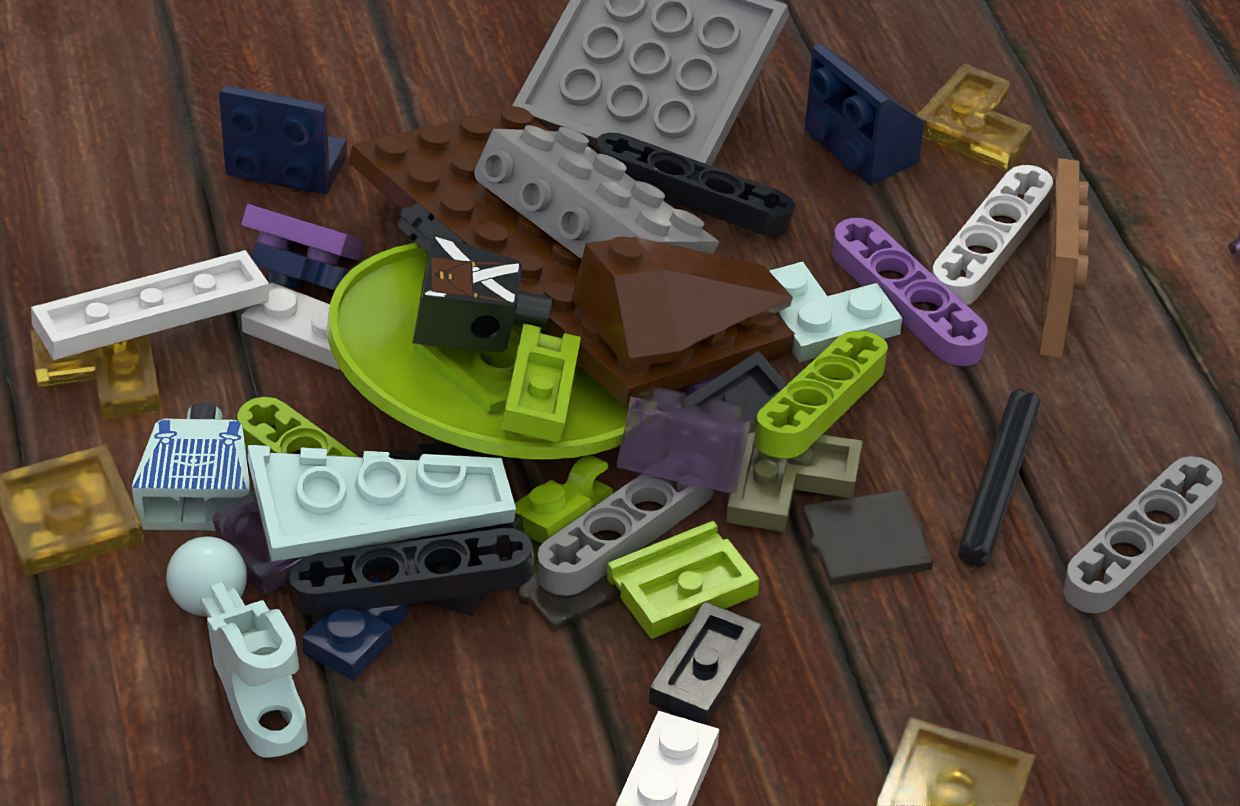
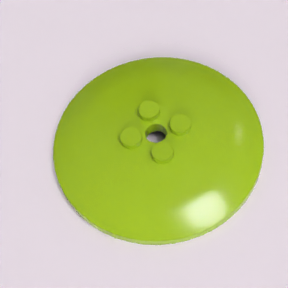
[326,243,668,459]

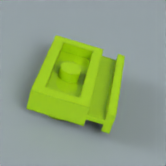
[607,521,759,639]

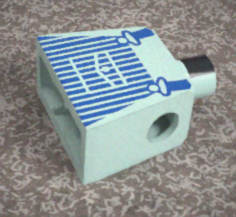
[132,402,253,531]

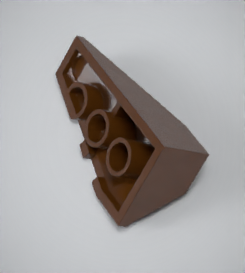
[571,237,793,368]

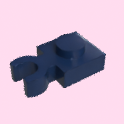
[251,242,350,290]
[302,576,408,681]

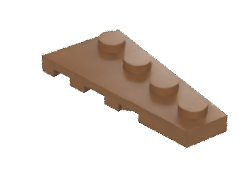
[1039,158,1089,358]

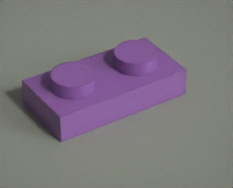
[241,204,365,266]

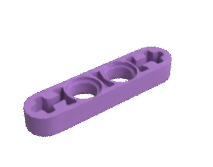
[832,218,988,366]

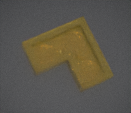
[917,63,1033,171]
[30,330,161,419]

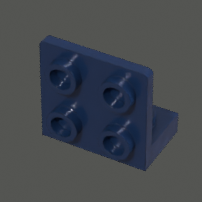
[219,85,347,195]

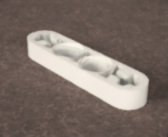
[932,165,1053,305]

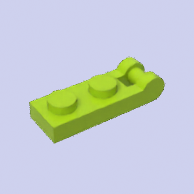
[500,323,581,443]

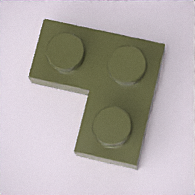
[726,422,863,532]

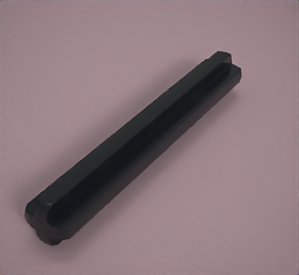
[958,388,1041,567]

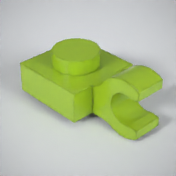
[515,455,613,544]

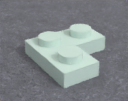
[770,262,902,362]

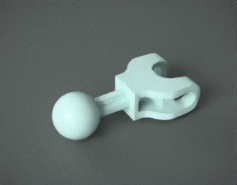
[166,536,308,757]

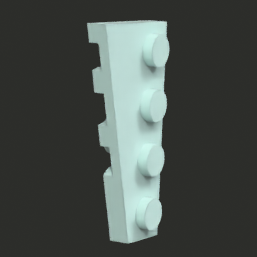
[248,445,516,562]

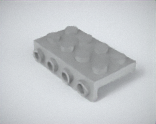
[475,125,720,259]

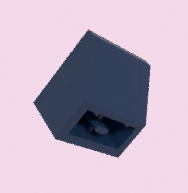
[804,44,924,185]

